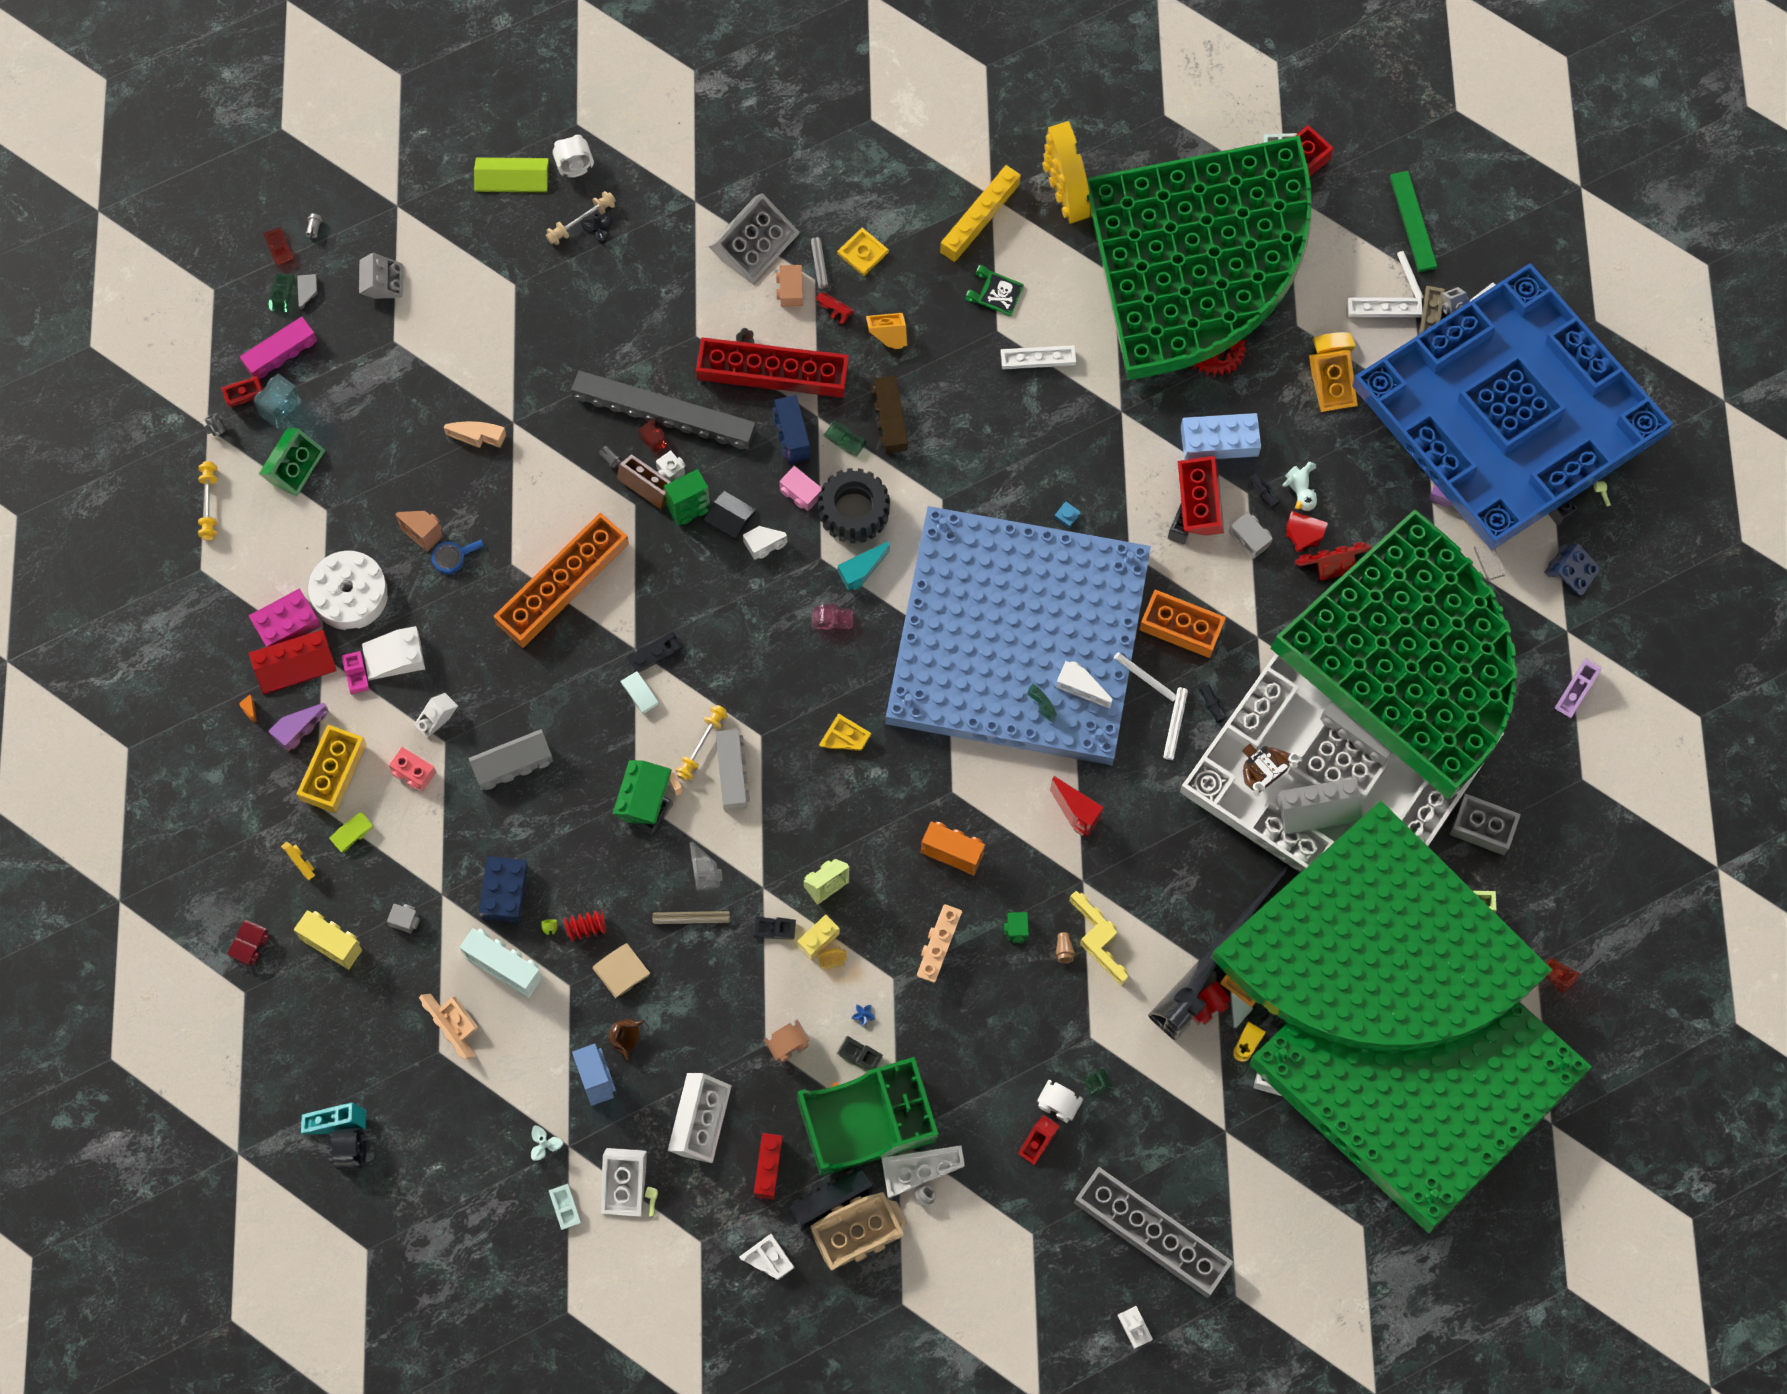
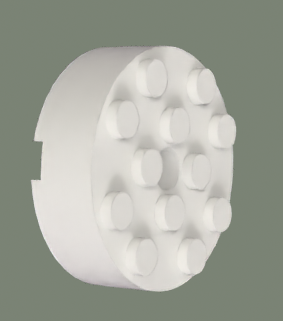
[308,551,388,630]

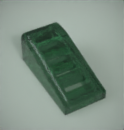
[268,273,295,312]

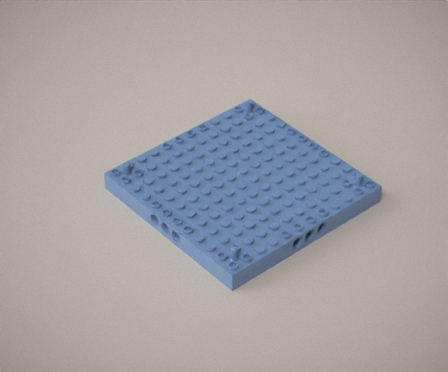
[885,506,1151,765]

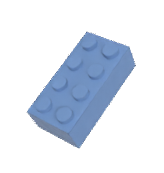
[572,1044,616,1106]

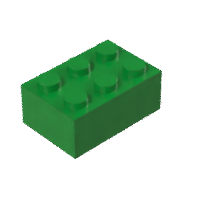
[664,469,711,526]

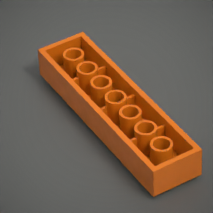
[493,512,629,648]

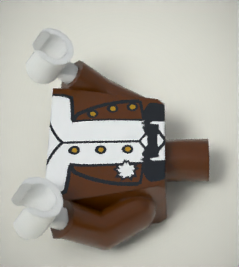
[1242,744,1303,797]

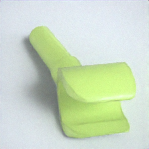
[1594,481,1611,507]
[645,1187,658,1216]

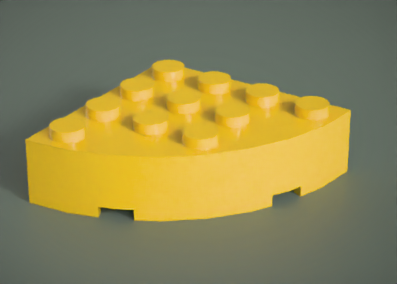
[1042,121,1090,224]

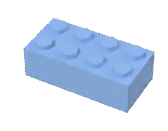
[1181,413,1261,460]

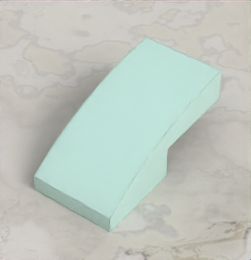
[621,671,659,714]
[549,1184,581,1230]

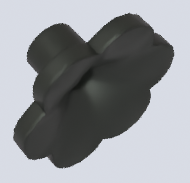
[736,328,755,343]

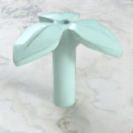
[531,1126,564,1161]

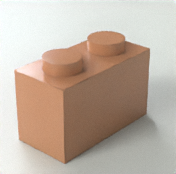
[776,265,803,307]

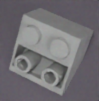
[359,253,403,299]

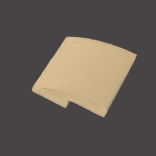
[593,943,650,998]

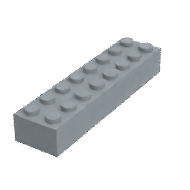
[1074,1166,1233,1298]

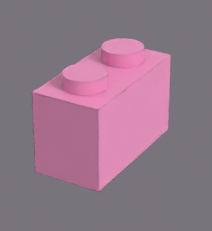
[779,466,821,511]

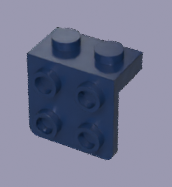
[1544,543,1600,595]

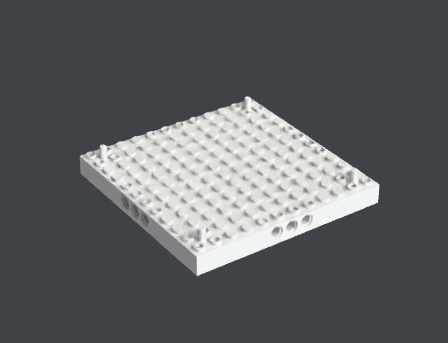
[1180,653,1504,873]

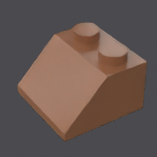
[395,511,443,552]

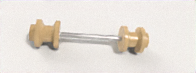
[546,191,616,245]

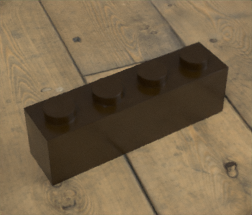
[871,376,908,453]

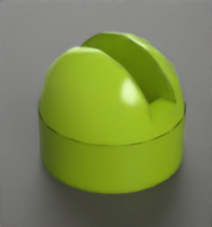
[541,919,558,935]

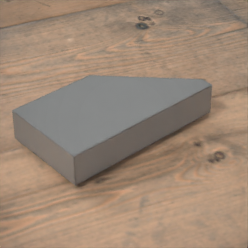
[297,274,318,309]

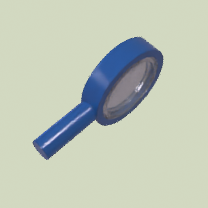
[432,540,484,574]

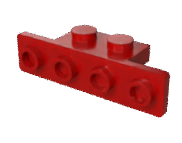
[1295,542,1372,580]

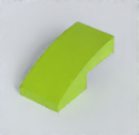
[329,812,374,853]

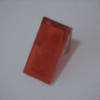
[1545,958,1581,993]

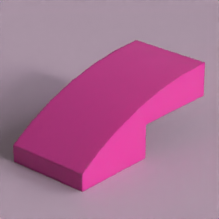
[342,651,369,695]

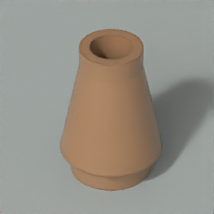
[1055,932,1075,963]

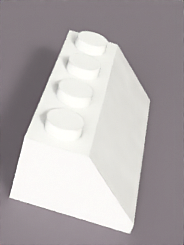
[668,1073,732,1163]

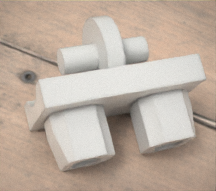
[1117,1306,1153,1349]

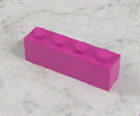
[240,317,317,378]

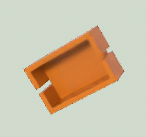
[921,822,985,875]

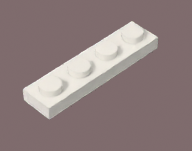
[1347,298,1422,317]
[1001,345,1076,369]

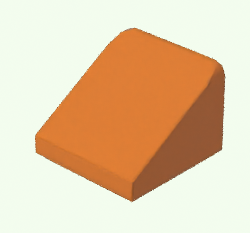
[239,695,257,723]

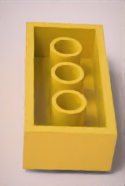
[297,725,367,814]

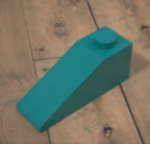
[838,541,890,591]
[301,1103,366,1135]

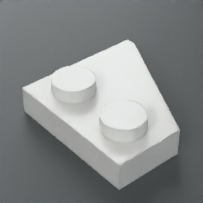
[740,1234,795,1280]

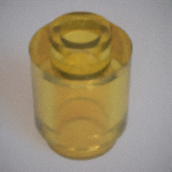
[817,946,848,970]

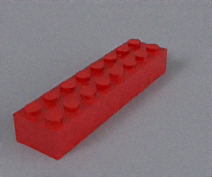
[696,337,849,398]

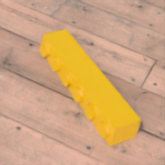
[940,165,1021,262]

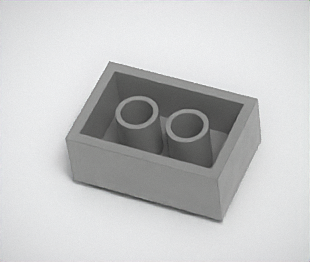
[1449,794,1521,855]

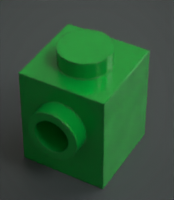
[1004,912,1029,943]

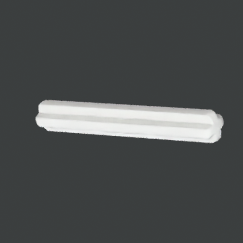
[1163,688,1188,760]

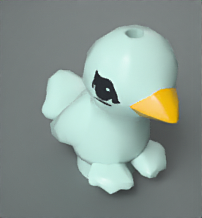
[1282,462,1317,511]

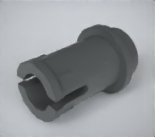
[599,446,622,469]

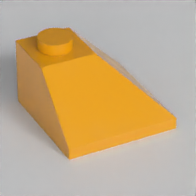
[866,313,907,349]

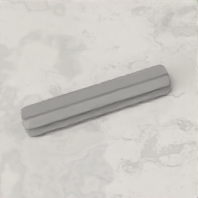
[811,237,828,289]

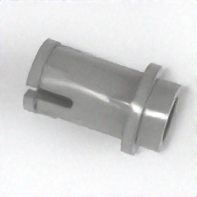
[306,214,322,238]

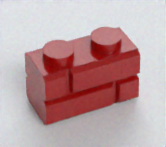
[221,376,266,408]

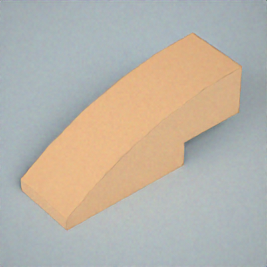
[444,421,506,448]

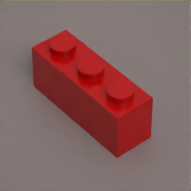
[754,1133,783,1200]

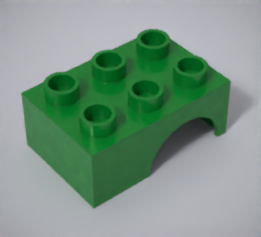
[797,1057,938,1177]

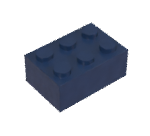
[772,395,810,465]
[479,856,528,923]

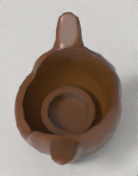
[609,1019,645,1061]

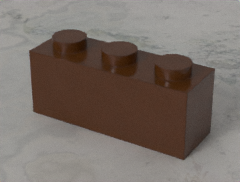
[617,454,671,509]

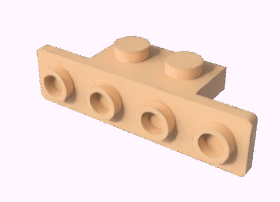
[917,904,962,983]
[419,994,478,1059]

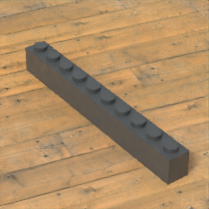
[571,370,756,449]

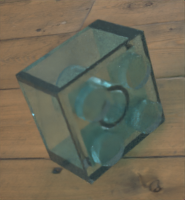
[254,374,301,428]

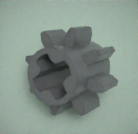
[203,413,227,436]

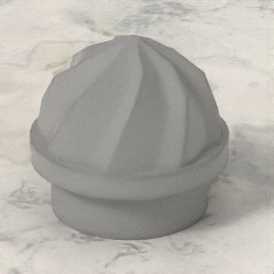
[915,1186,936,1207]

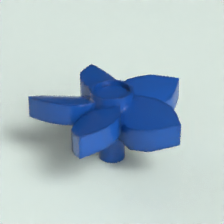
[851,1004,875,1027]

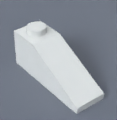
[1056,661,1112,709]

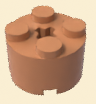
[764,1019,810,1063]

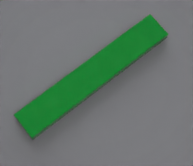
[1390,171,1437,272]

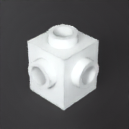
[656,451,685,482]

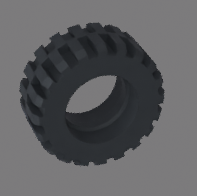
[818,468,890,543]

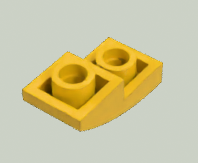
[1313,333,1356,354]

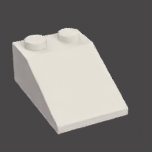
[362,626,425,680]
[601,1148,647,1216]

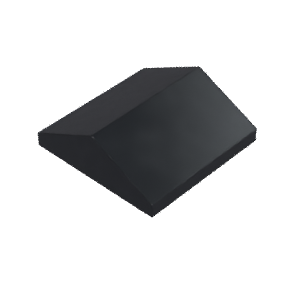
[704,491,756,540]

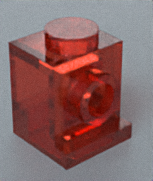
[638,419,667,453]

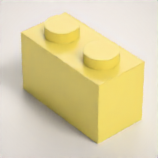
[797,915,840,960]

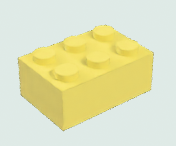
[294,910,362,970]

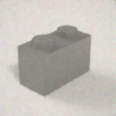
[1229,512,1273,559]

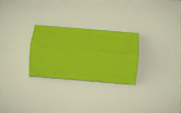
[474,158,549,192]

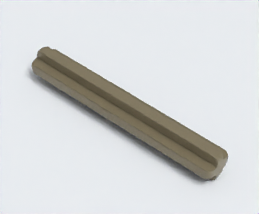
[652,911,730,924]

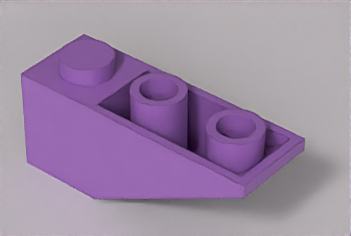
[268,703,329,751]

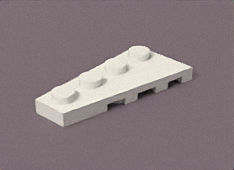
[882,1146,965,1199]

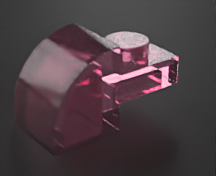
[812,604,853,630]

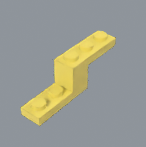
[1069,891,1128,986]

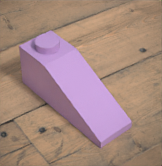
[1555,658,1602,718]

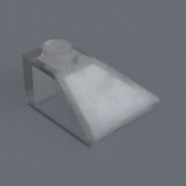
[690,842,723,891]

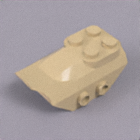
[810,1192,907,1270]

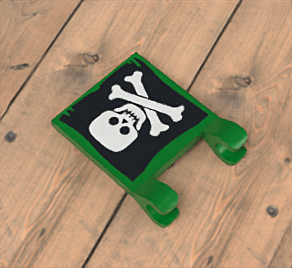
[966,265,1024,316]

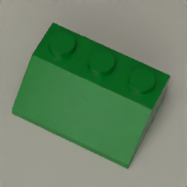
[259,428,325,496]
[613,760,672,824]

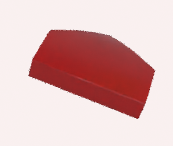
[1286,511,1327,552]

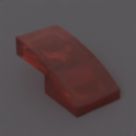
[263,227,293,266]

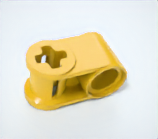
[1233,1022,1266,1062]

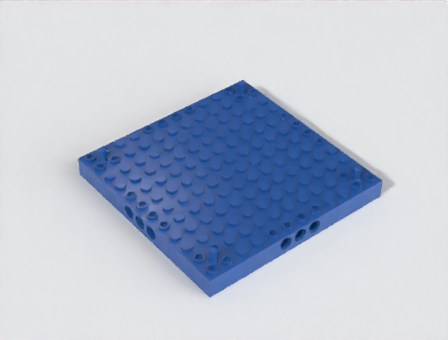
[1352,263,1673,551]

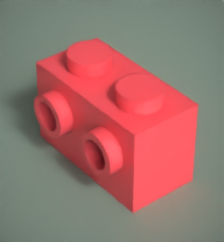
[389,747,436,791]

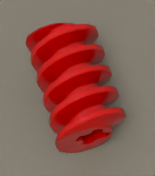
[563,909,606,941]

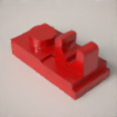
[816,293,855,324]

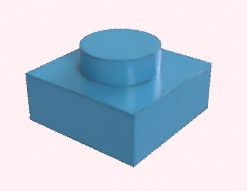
[1054,502,1081,528]

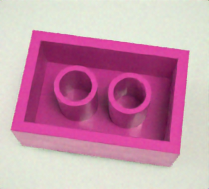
[249,588,321,647]

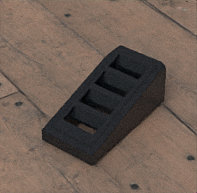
[1168,504,1189,544]
[636,796,673,837]

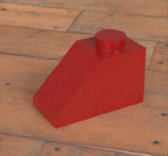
[1018,1115,1060,1165]

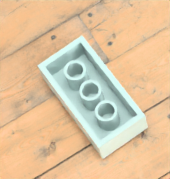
[459,928,542,998]

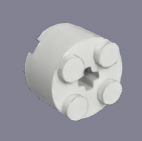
[553,135,594,177]
[1037,1080,1083,1123]

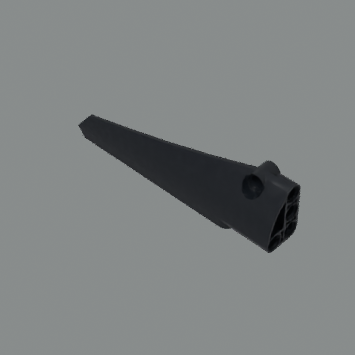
[1148,865,1289,1040]

